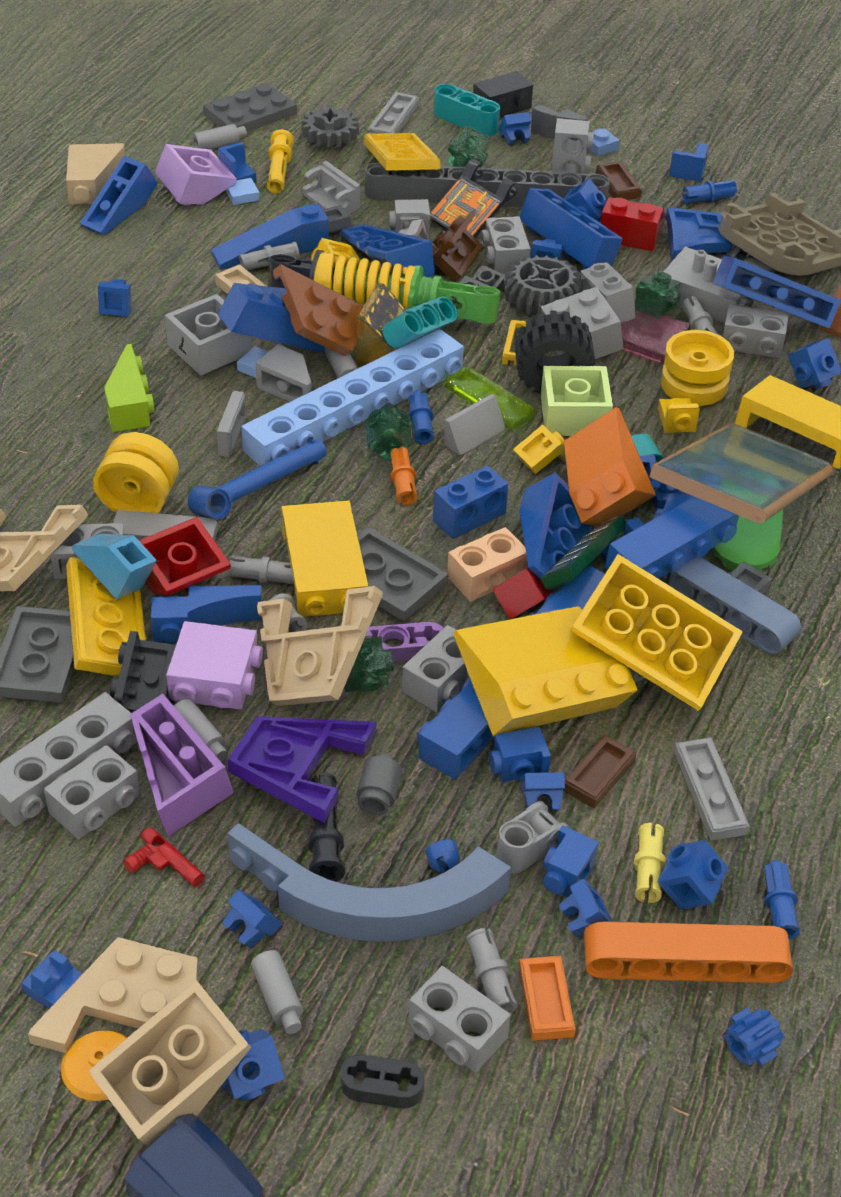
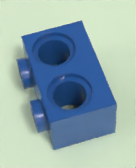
[433,465,508,539]

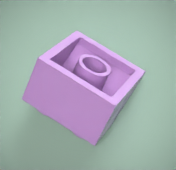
[155,144,237,206]

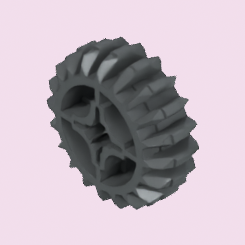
[504,255,583,316]

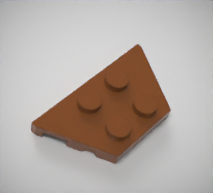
[273,264,371,356]

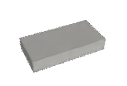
[217,391,246,457]

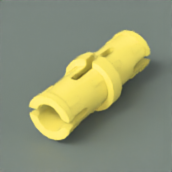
[634,823,666,903]

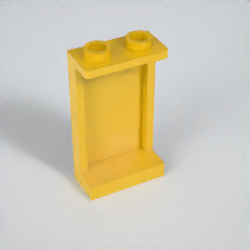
[735,375,841,469]
[282,501,368,617]

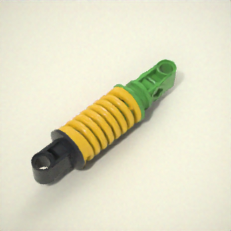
[268,250,500,324]

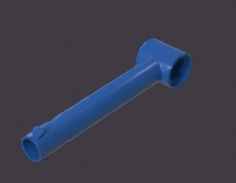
[188,439,327,519]

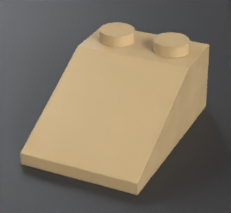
[88,980,251,1147]

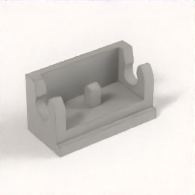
[303,161,360,214]

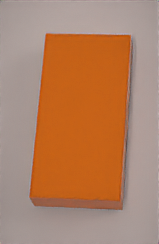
[519,956,575,1041]

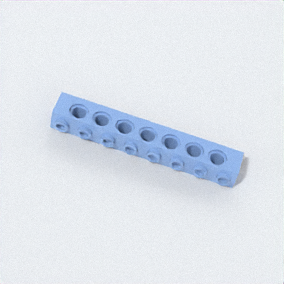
[241,329,464,466]

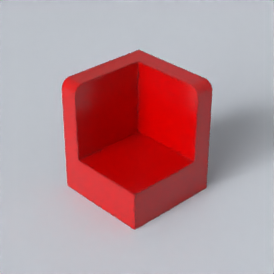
[492,568,554,619]

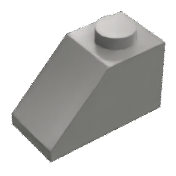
[256,344,311,402]

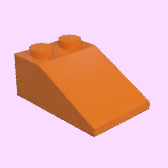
[564,407,656,526]

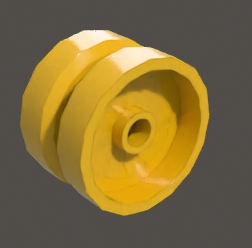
[661,330,734,406]
[93,432,179,513]

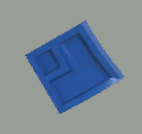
[665,207,732,259]

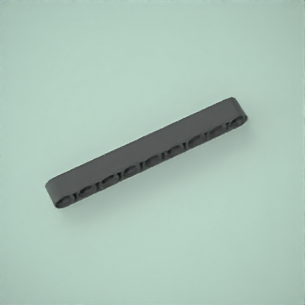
[365,163,610,207]

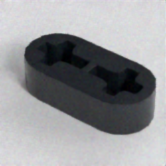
[340,1054,424,1108]

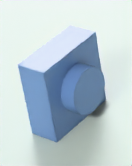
[589,128,620,156]

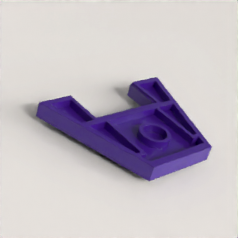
[228,716,377,823]

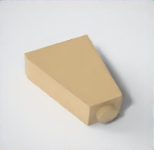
[66,143,125,205]

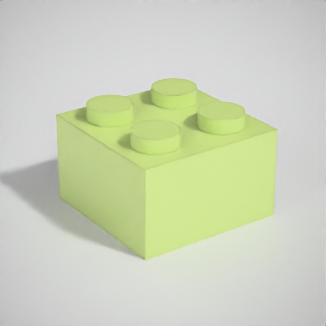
[541,366,613,437]

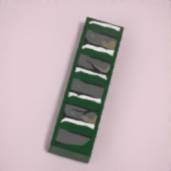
[540,515,626,589]

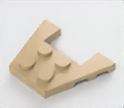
[0,505,88,591]
[257,586,383,706]
[28,937,198,1053]

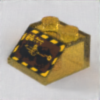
[357,283,407,367]

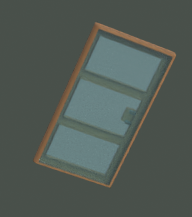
[649,423,835,524]

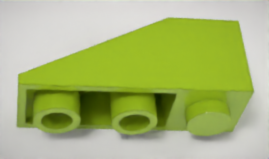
[104,344,155,432]

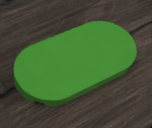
[710,475,783,572]

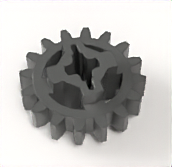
[302,106,359,148]

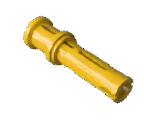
[267,129,294,194]

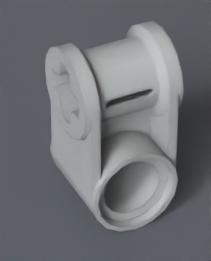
[495,801,571,873]

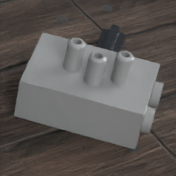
[657,246,755,323]

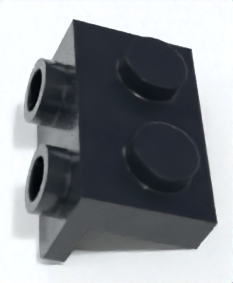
[110,631,176,713]

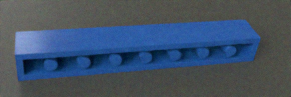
[417,565,605,780]

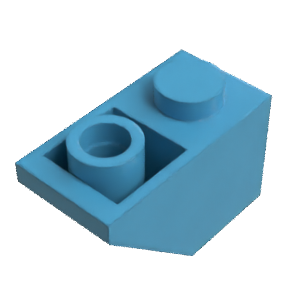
[72,534,157,600]

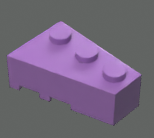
[130,694,234,837]

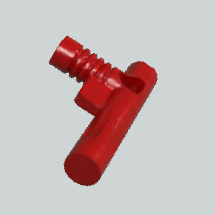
[123,827,205,887]

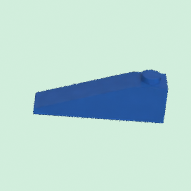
[211,204,329,270]
[341,224,434,277]
[519,473,594,590]

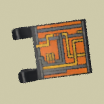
[430,159,517,238]

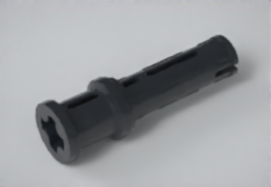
[308,773,345,882]

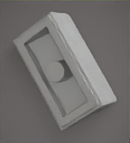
[444,394,505,455]

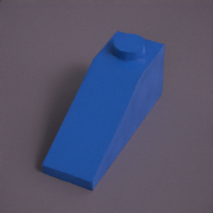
[80,156,158,236]

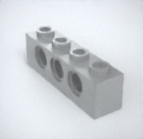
[0,692,138,827]

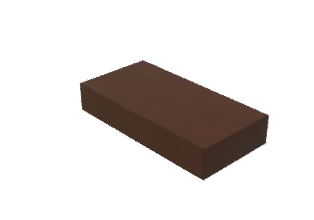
[596,161,642,200]
[563,735,637,809]

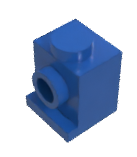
[489,727,551,782]
[543,825,599,897]

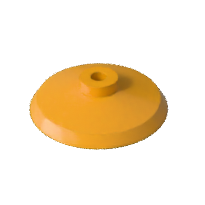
[61,1030,128,1101]

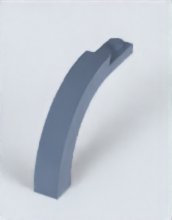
[227,823,511,942]

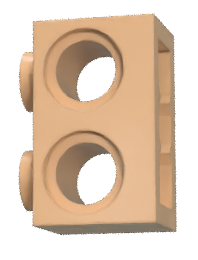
[447,527,528,602]

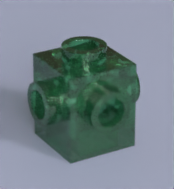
[447,125,490,168]
[634,272,681,318]
[366,402,413,462]
[344,636,394,692]

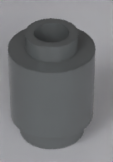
[356,754,402,815]

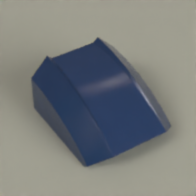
[124,1113,263,1197]

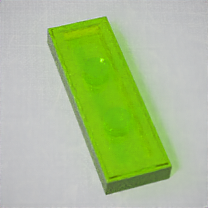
[445,366,535,431]

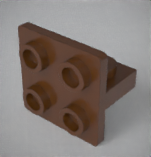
[432,211,483,282]

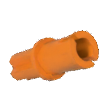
[390,446,418,506]

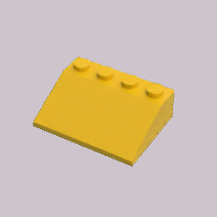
[570,554,743,711]
[453,606,638,736]

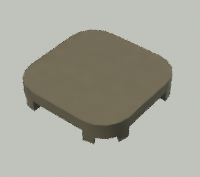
[718,193,841,276]

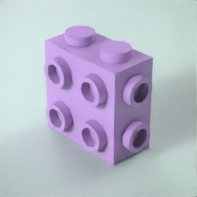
[166,621,263,710]

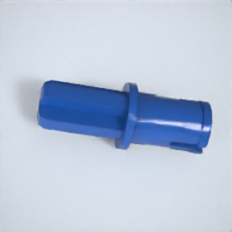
[682,180,737,204]
[408,390,434,444]
[764,860,800,940]

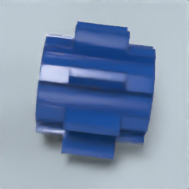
[724,1008,784,1066]

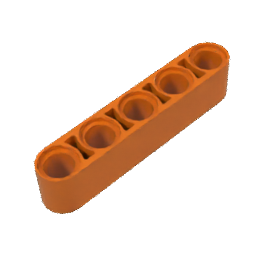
[584,922,793,983]

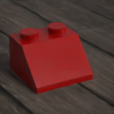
[601,197,666,252]
[139,517,231,596]

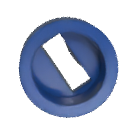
[425,840,460,874]

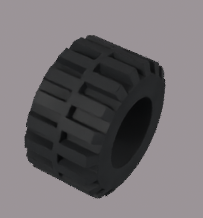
[515,310,595,394]

